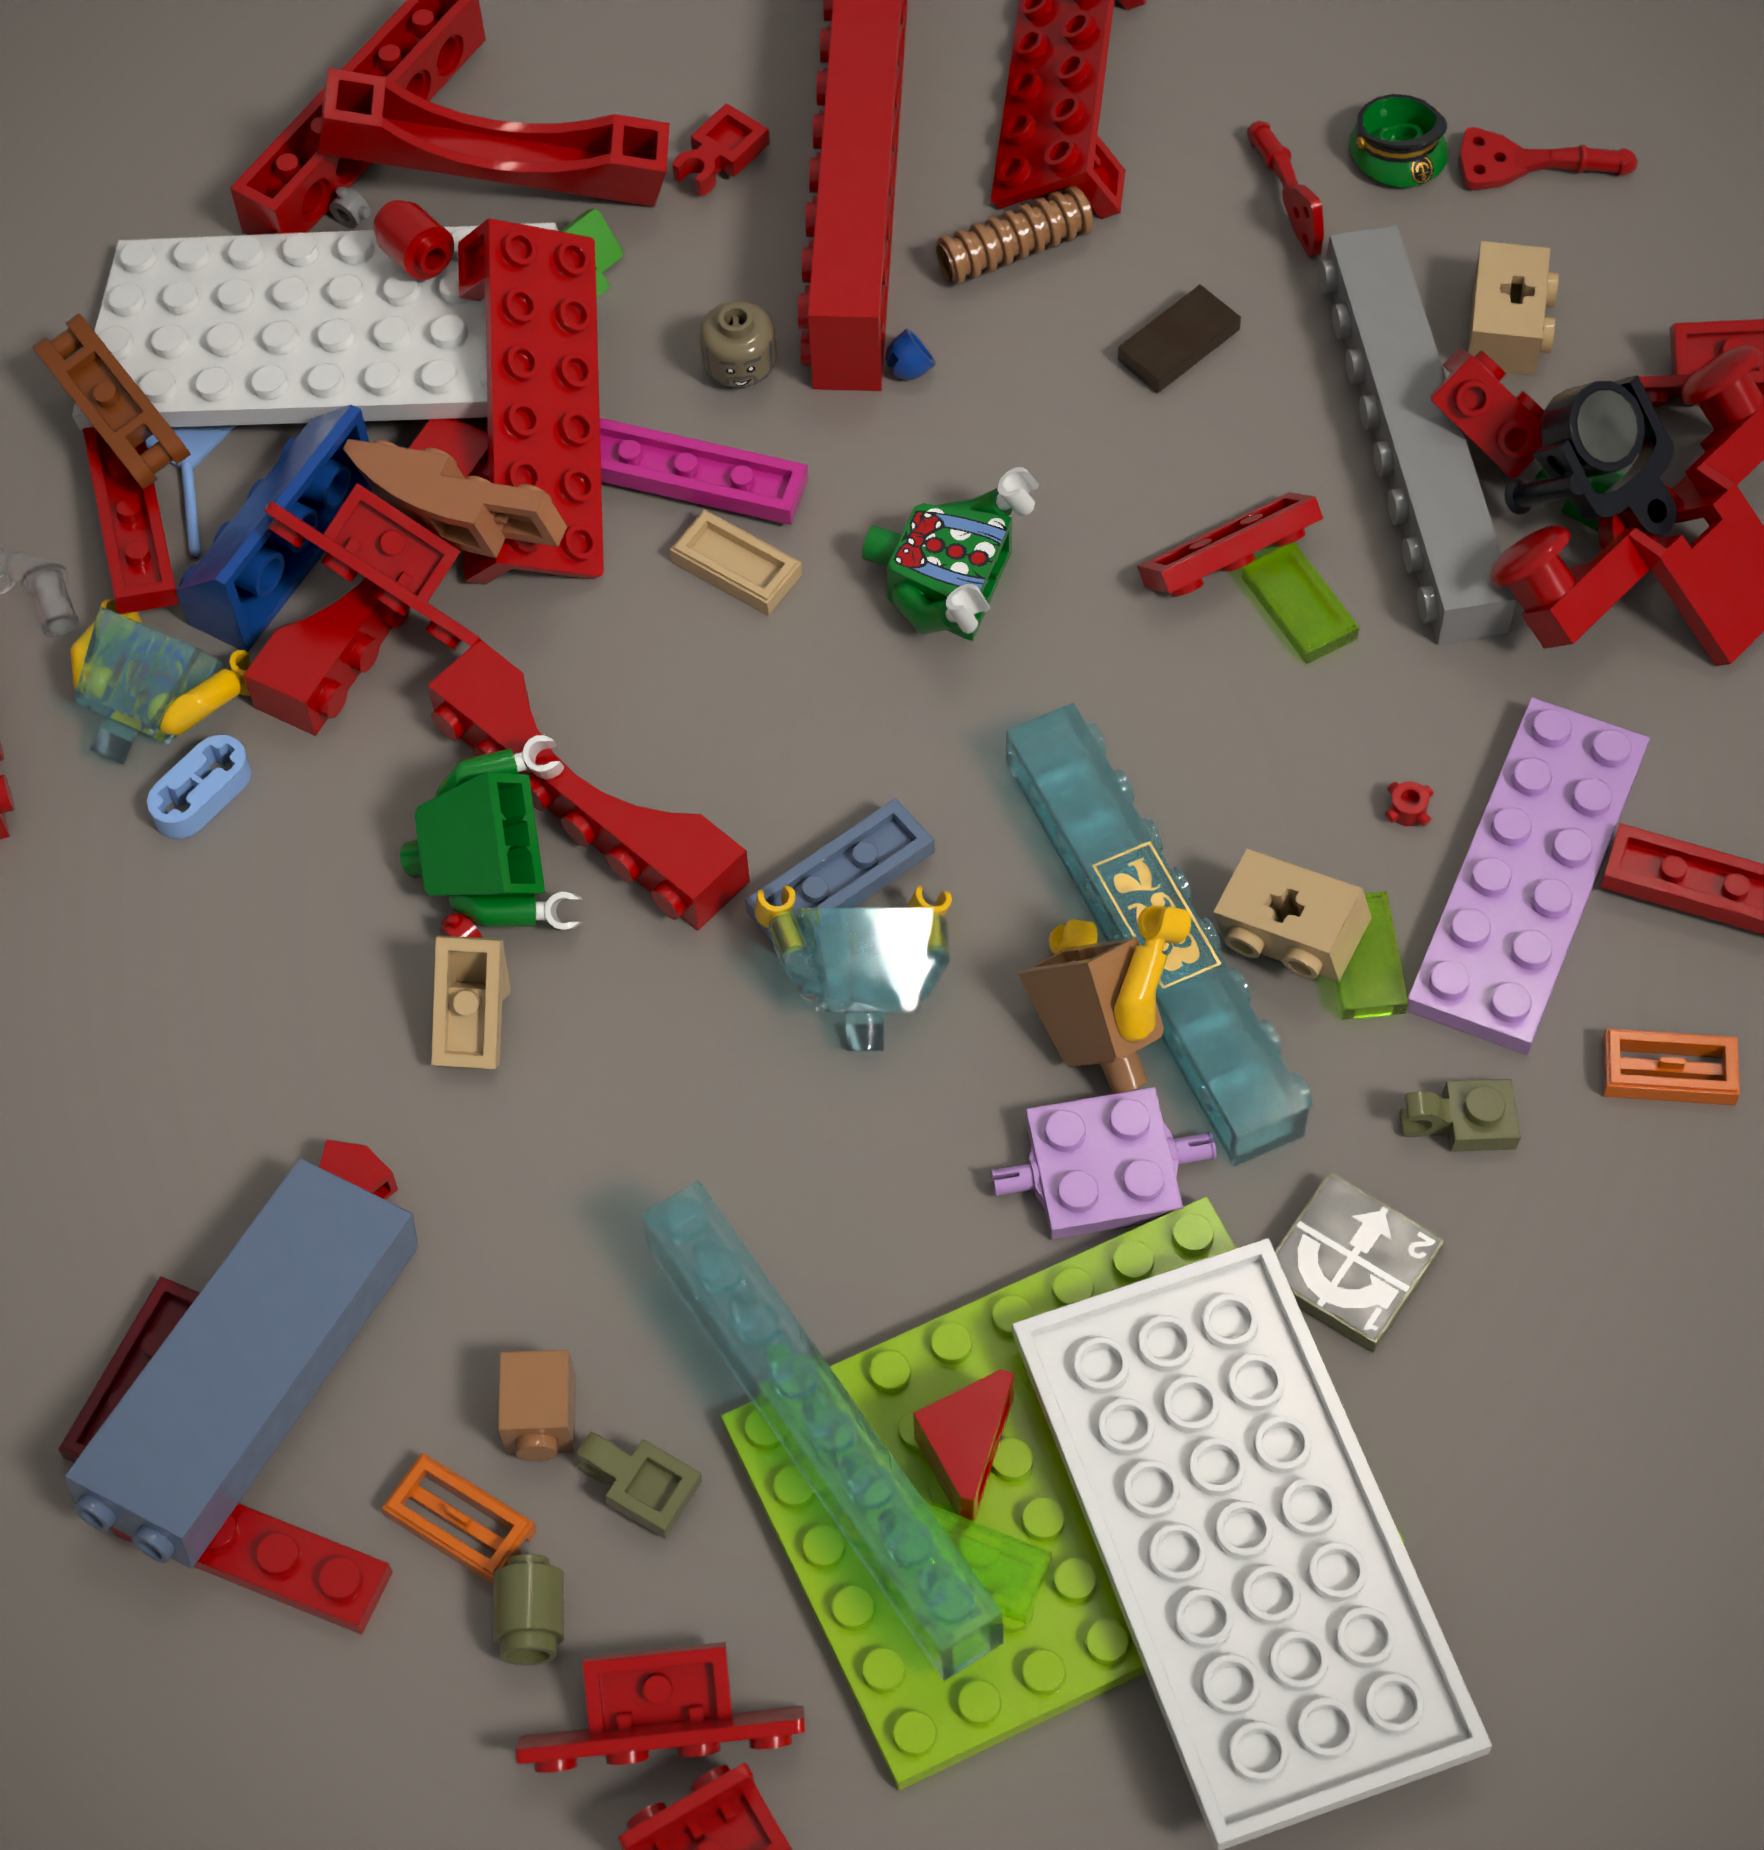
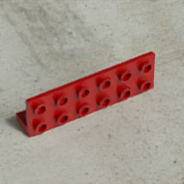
[990,0,1146,219]
[458,218,604,584]

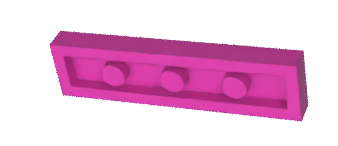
[600,418,808,525]

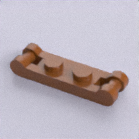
[32,313,191,490]

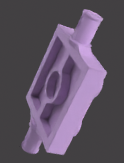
[991,1087,1217,1240]

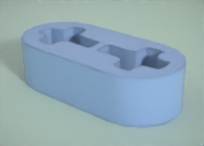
[147,735,252,839]

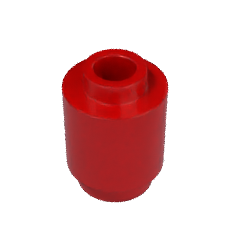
[373,200,455,280]

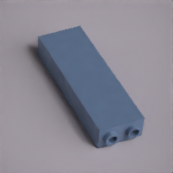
[64,1158,418,1569]

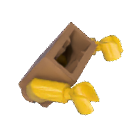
[1018,905,1191,1094]

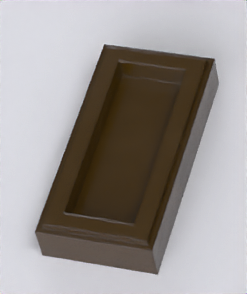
[1118,284,1241,393]

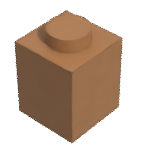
[498,1350,576,1461]

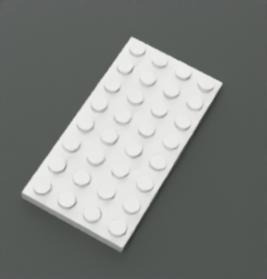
[72,222,558,430]
[1012,1238,1492,1850]

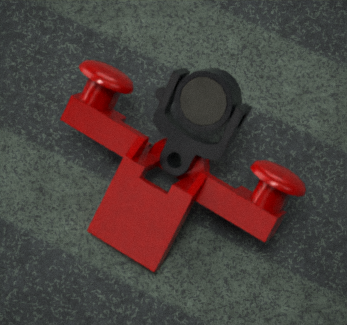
[1490,345,1764,666]

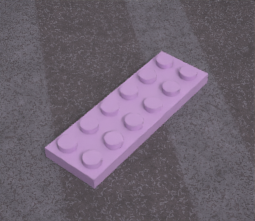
[1405,697,1650,1055]

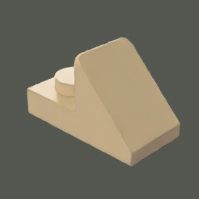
[431,935,511,1069]

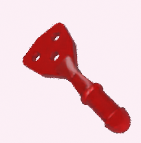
[1247,120,1324,258]
[1458,127,1638,190]

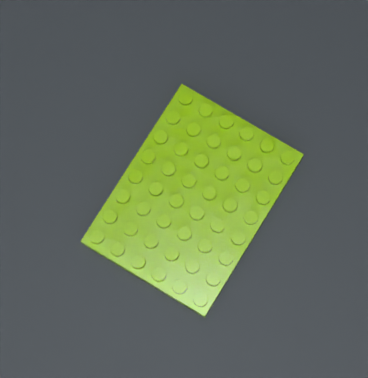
[721,1196,1405,1791]

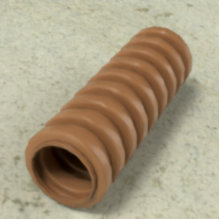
[936,185,1093,285]

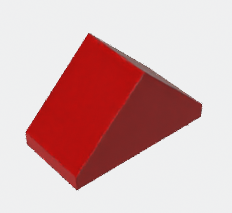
[913,1369,1014,1525]

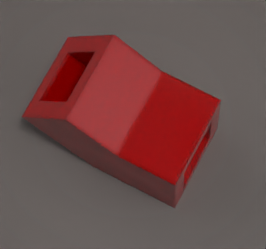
[319,1139,398,1200]

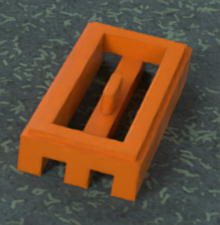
[1602,1028,1740,1105]
[381,1452,537,1584]

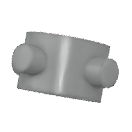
[329,187,371,229]

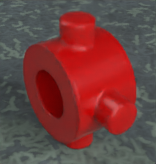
[1385,781,1433,827]
[440,913,483,938]

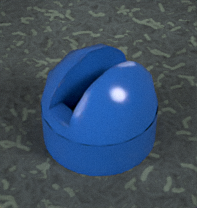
[885,328,936,380]

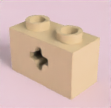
[1467,241,1559,375]
[1213,848,1372,982]

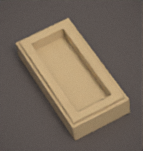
[670,509,803,616]

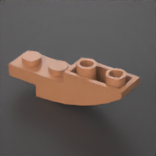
[343,439,567,558]

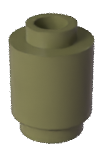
[493,1554,564,1665]

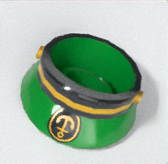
[1349,94,1448,189]

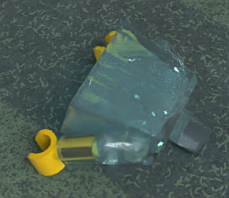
[754,885,952,1051]

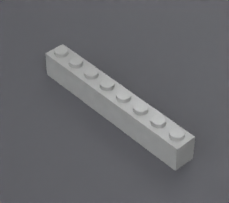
[1318,225,1517,645]

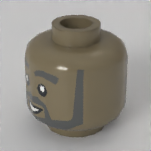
[699,301,777,388]

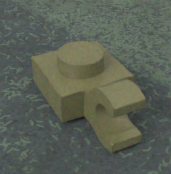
[1399,1079,1521,1151]
[576,1431,702,1539]

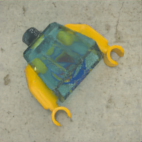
[70,599,250,765]

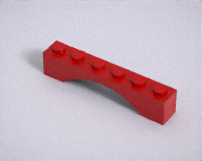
[317,68,670,207]
[243,418,489,736]
[427,639,750,931]

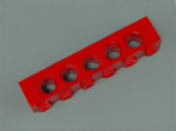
[230,0,486,235]

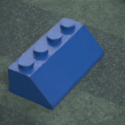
[176,405,372,652]

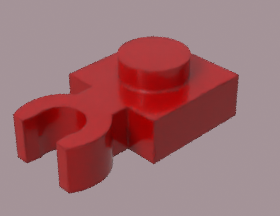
[673,103,770,196]

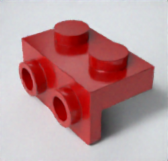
[1430,348,1544,478]
[618,1763,792,1850]

